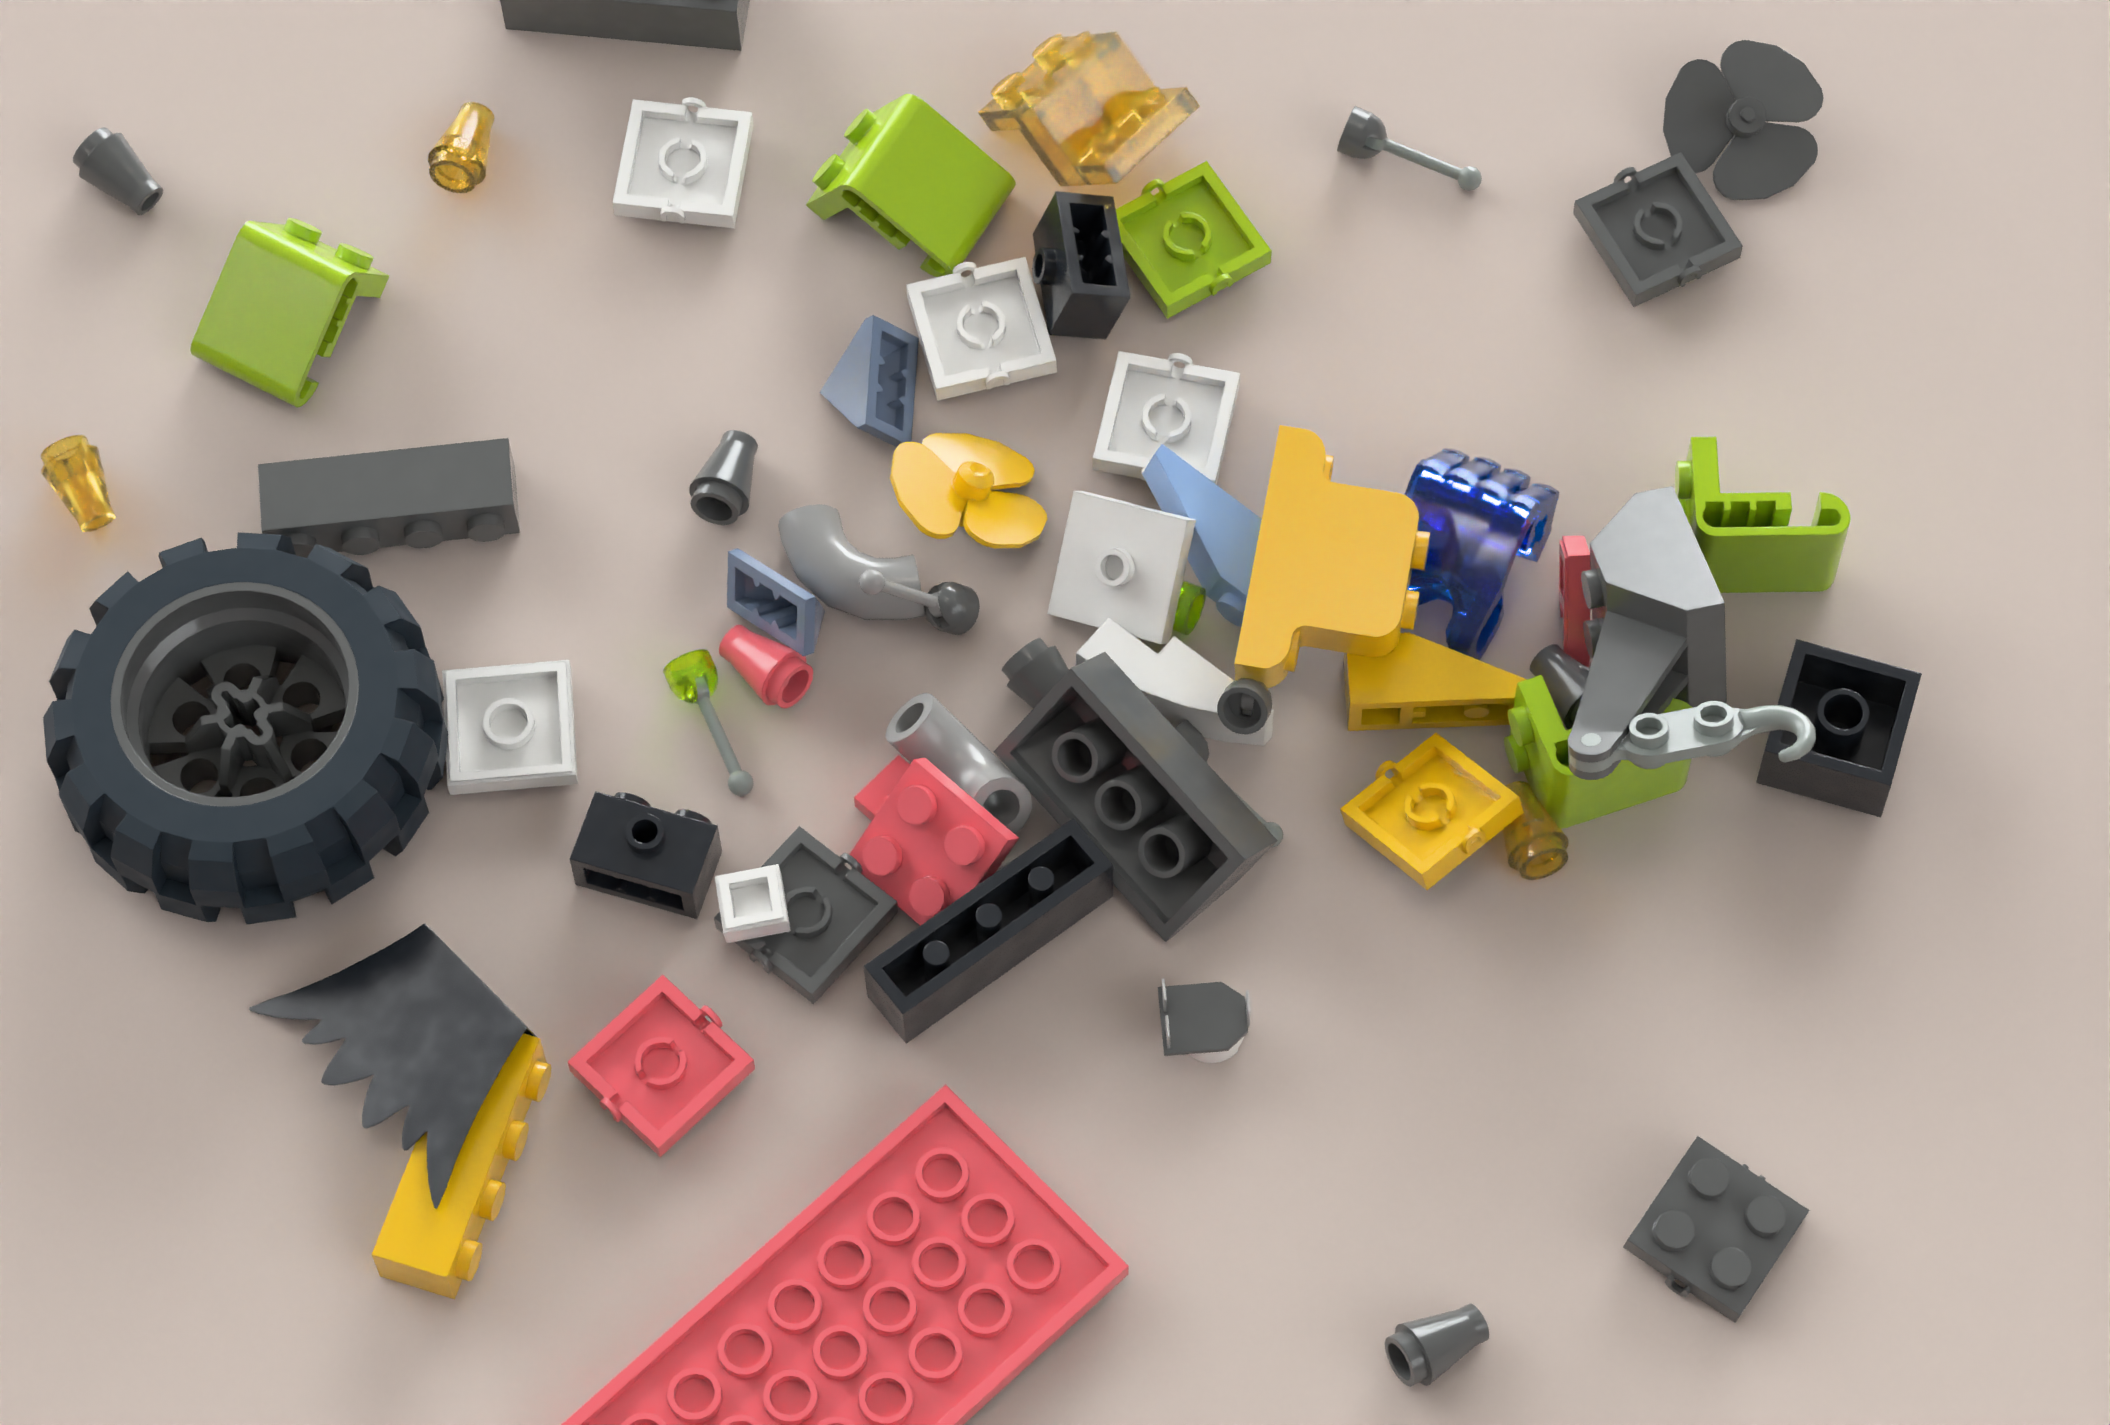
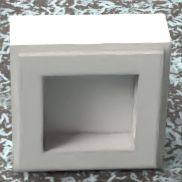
[715,864,791,943]

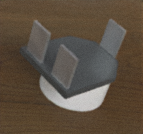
[1158,978,1251,1063]

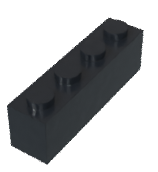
[864,818,1113,1044]

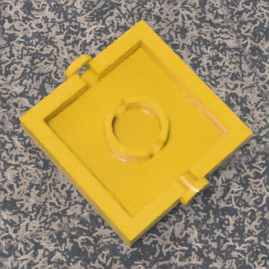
[1340,732,1524,890]

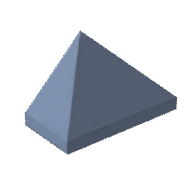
[820,315,919,447]
[727,548,825,656]

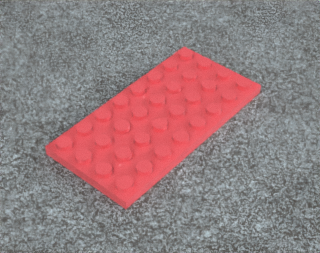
[561,1085,1129,1425]

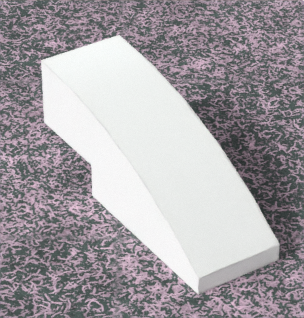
[1076,618,1274,746]

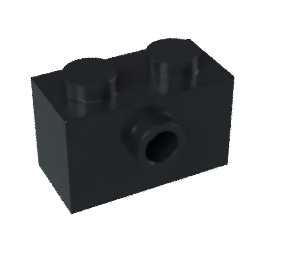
[1032,191,1131,340]
[570,791,722,919]

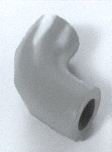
[778,504,925,620]
[885,693,1032,834]

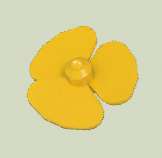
[890,433,1048,549]

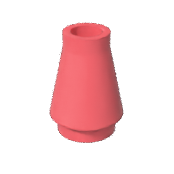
[719,625,813,708]

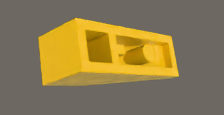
[1343,632,1527,731]

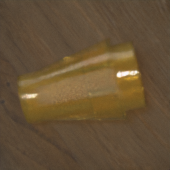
[428,102,495,193]
[40,435,116,532]
[1502,781,1569,880]

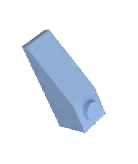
[1142,444,1262,627]

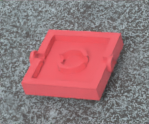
[849,758,1019,926]
[568,974,755,1157]

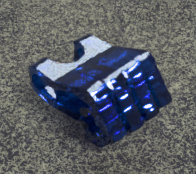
[1404,448,1560,660]

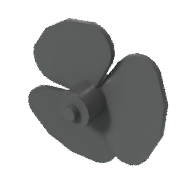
[1663,40,1824,200]

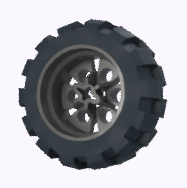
[43,532,448,925]

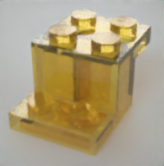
[978,31,1200,187]

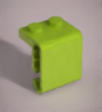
[806,94,1016,277]
[190,217,390,408]
[1675,436,1851,593]
[1504,675,1692,828]

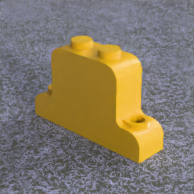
[1234,425,1430,688]

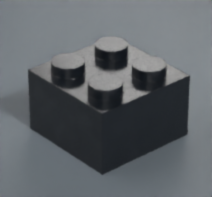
[1756,639,1922,817]

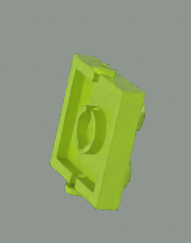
[1116,161,1272,319]

